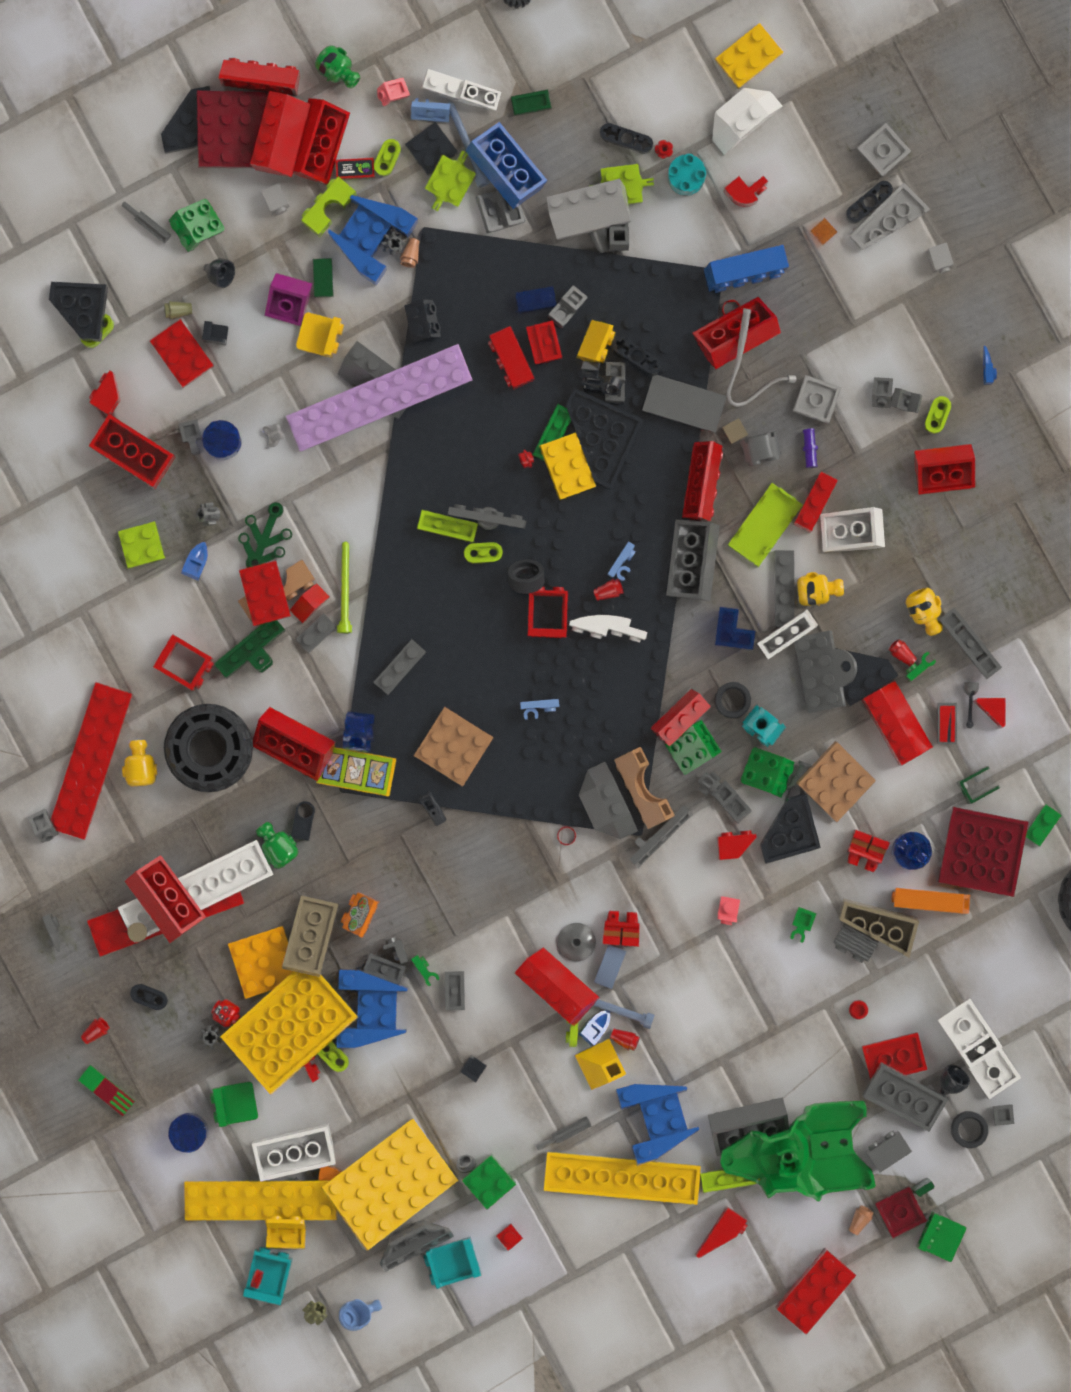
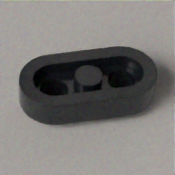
[130,984,168,1010]

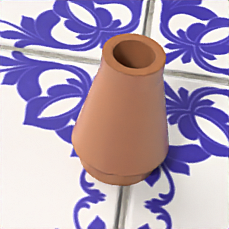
[400,238,420,268]
[848,1205,874,1235]

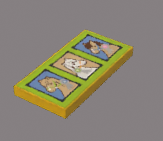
[316,747,396,796]

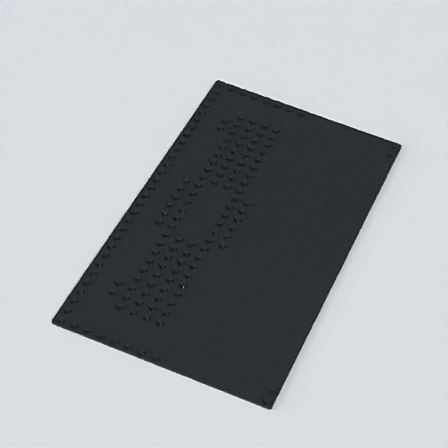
[339,227,721,836]

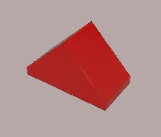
[290,583,330,623]
[973,698,1006,728]

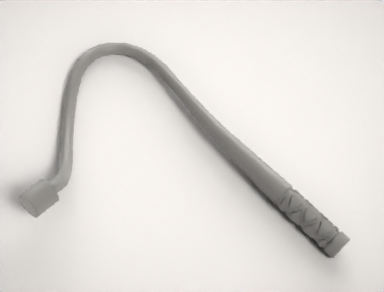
[727,309,796,407]

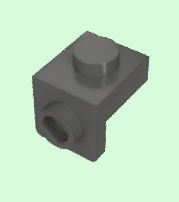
[890,388,922,413]

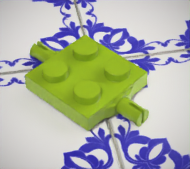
[424,151,476,211]
[589,164,654,204]

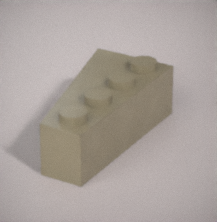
[838,898,919,958]

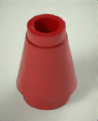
[594,579,624,600]
[888,639,917,667]
[81,1017,110,1044]
[610,1028,640,1051]

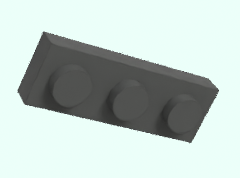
[374,639,426,695]

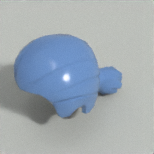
[339,1299,382,1331]

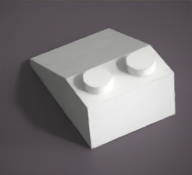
[820,507,885,552]

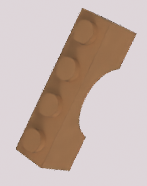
[238,560,316,621]
[614,747,675,829]

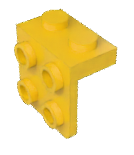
[296,312,344,358]
[265,1216,306,1249]

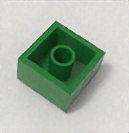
[462,1153,516,1210]

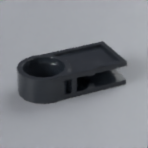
[291,801,315,841]

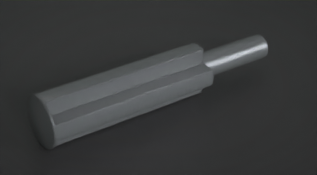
[122,202,171,244]
[536,1116,592,1150]

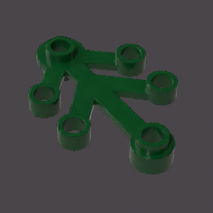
[238,502,293,568]

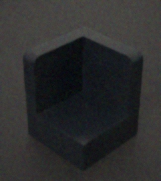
[202,321,229,345]
[460,1055,487,1083]

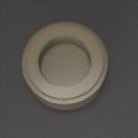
[128,923,148,942]

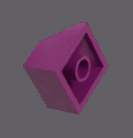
[264,273,313,326]

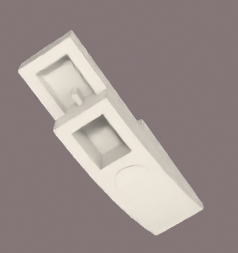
[422,69,501,111]
[569,615,647,643]

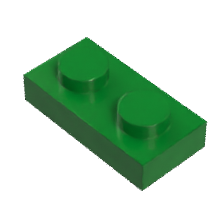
[1026,804,1062,847]

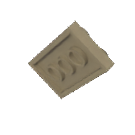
[282,896,338,977]

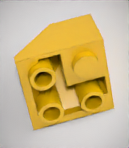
[575,1039,626,1090]

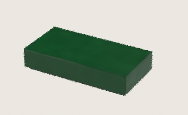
[511,89,552,116]
[313,258,334,298]
[911,1178,935,1197]

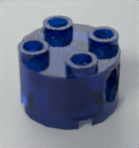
[202,420,242,460]
[343,712,374,752]
[891,832,932,870]
[168,1113,209,1153]

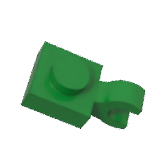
[905,652,936,682]
[411,955,440,986]

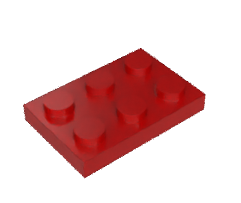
[150,319,214,388]
[239,561,291,626]
[861,1032,928,1080]

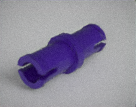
[803,428,818,468]

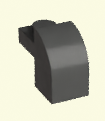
[609,223,629,251]

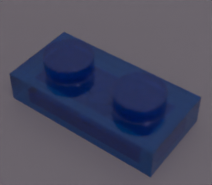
[515,286,556,313]

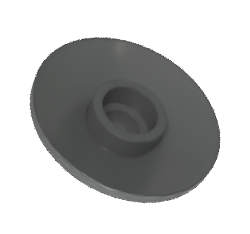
[558,923,596,961]

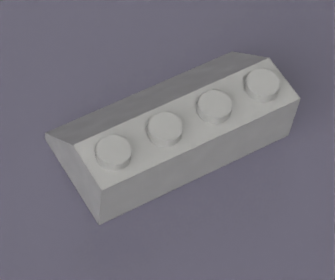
[547,179,631,240]

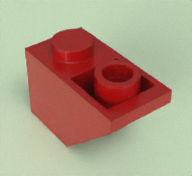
[89,370,121,415]
[717,830,757,860]

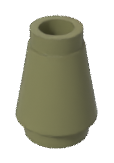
[164,301,192,320]

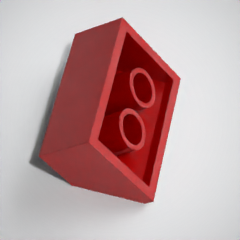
[914,444,975,495]

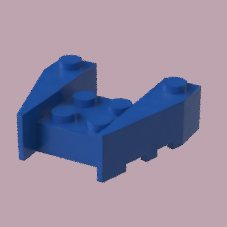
[328,195,418,286]
[337,969,408,1048]
[616,1084,699,1166]

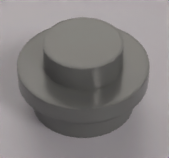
[457,1155,476,1173]

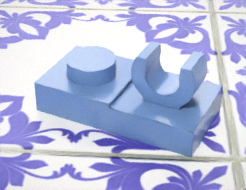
[411,98,450,123]
[607,541,636,581]
[520,699,559,720]

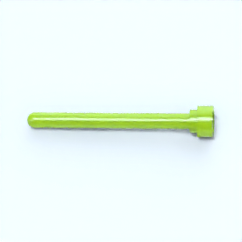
[337,541,352,634]

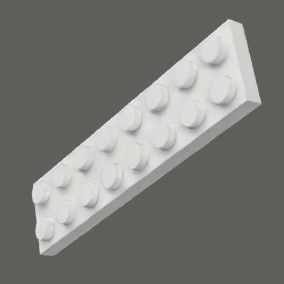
[118,840,274,936]

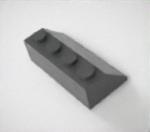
[338,341,406,419]
[666,520,720,601]
[708,1097,790,1157]

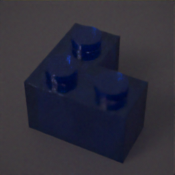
[714,607,756,651]

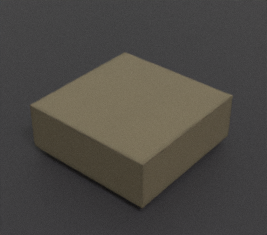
[722,418,748,445]

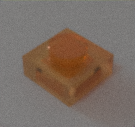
[810,218,837,245]

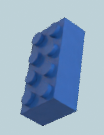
[465,122,547,209]
[704,245,789,293]

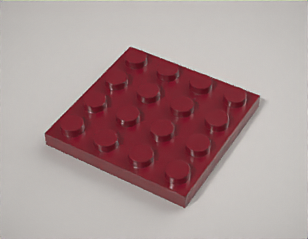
[196,91,269,169]
[938,807,1029,897]

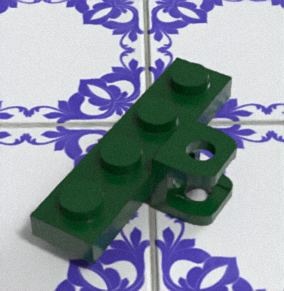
[214,620,286,679]

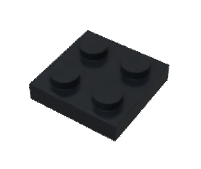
[405,122,458,176]

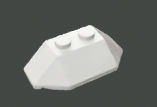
[712,88,783,155]

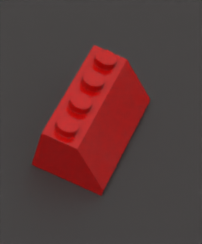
[219,58,300,96]
[250,91,311,178]
[293,98,350,185]
[693,297,781,369]
[682,441,723,522]
[862,681,933,766]
[253,707,336,781]
[125,855,206,943]
[514,947,600,1027]

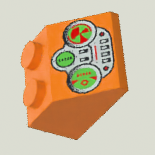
[341,892,380,937]

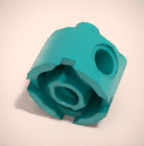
[668,154,706,196]
[742,704,786,748]

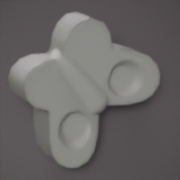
[262,424,284,447]

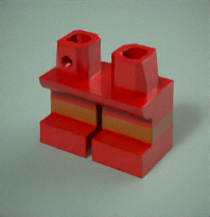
[847,830,890,872]
[602,910,640,947]

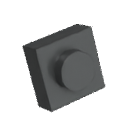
[993,1104,1015,1126]

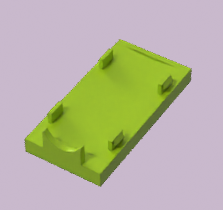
[728,483,803,567]

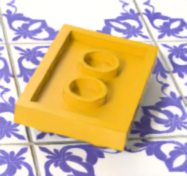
[715,23,783,89]
[539,433,596,500]

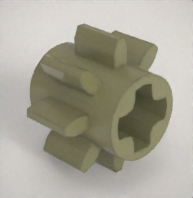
[302,1300,327,1326]

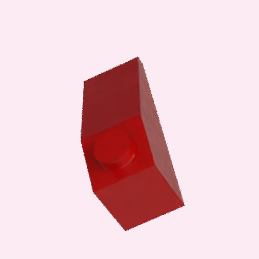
[695,1206,748,1258]

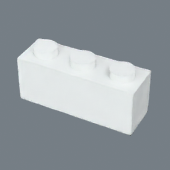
[757,609,818,659]

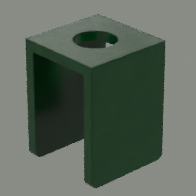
[956,766,1000,804]

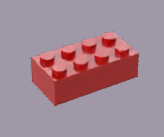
[89,414,176,489]
[775,1248,856,1335]

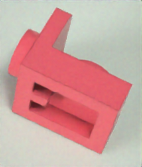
[377,78,410,106]
[717,896,740,925]

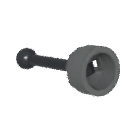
[964,682,979,728]

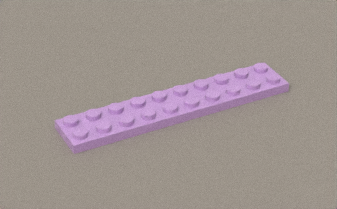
[286,344,473,452]

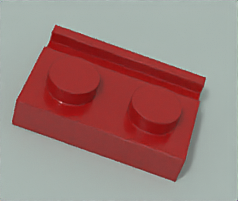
[526,321,562,365]

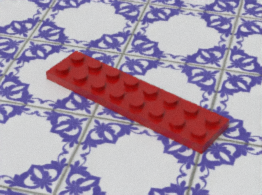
[51,682,133,840]
[87,891,245,957]

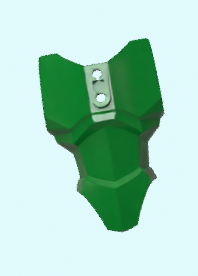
[720,1101,876,1202]

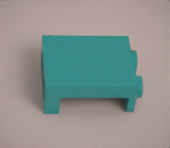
[423,1237,482,1289]
[243,1247,293,1305]

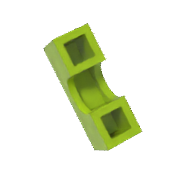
[301,176,357,238]

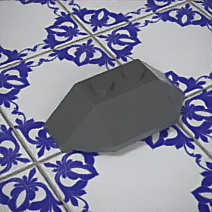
[579,762,638,839]
[380,1220,454,1272]

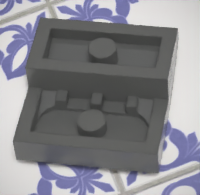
[476,190,526,233]

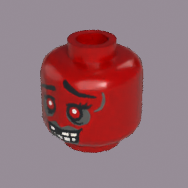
[211,999,241,1028]

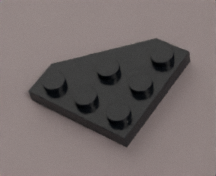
[161,86,211,154]
[49,281,108,342]
[835,648,899,707]
[760,793,821,864]

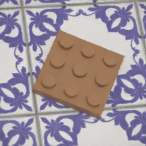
[414,707,493,786]
[796,741,876,822]

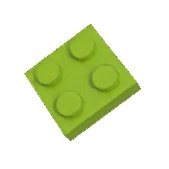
[118,521,165,569]

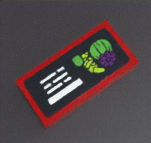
[336,158,375,180]

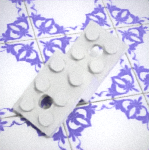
[937,998,1021,1099]

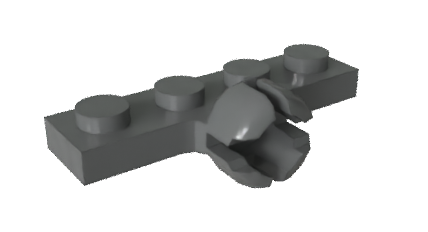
[448,504,526,530]

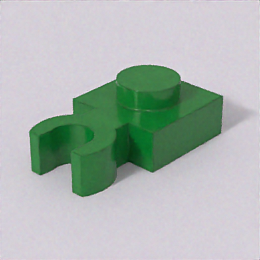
[790,907,817,943]

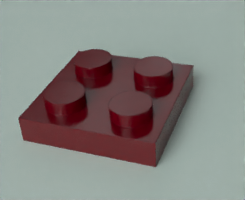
[875,1186,927,1238]

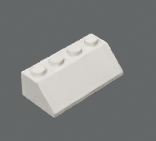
[252,1124,336,1182]

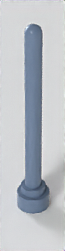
[447,101,491,188]
[593,999,655,1029]

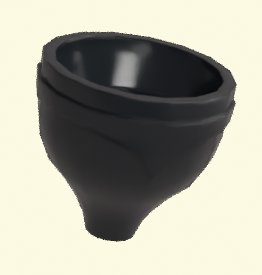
[204,258,235,288]
[940,1064,970,1096]

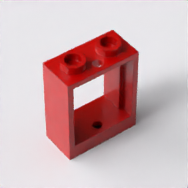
[528,587,568,638]
[153,634,214,691]

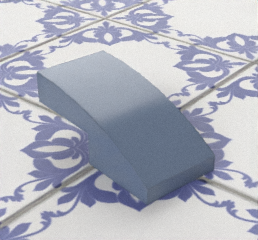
[594,944,626,989]

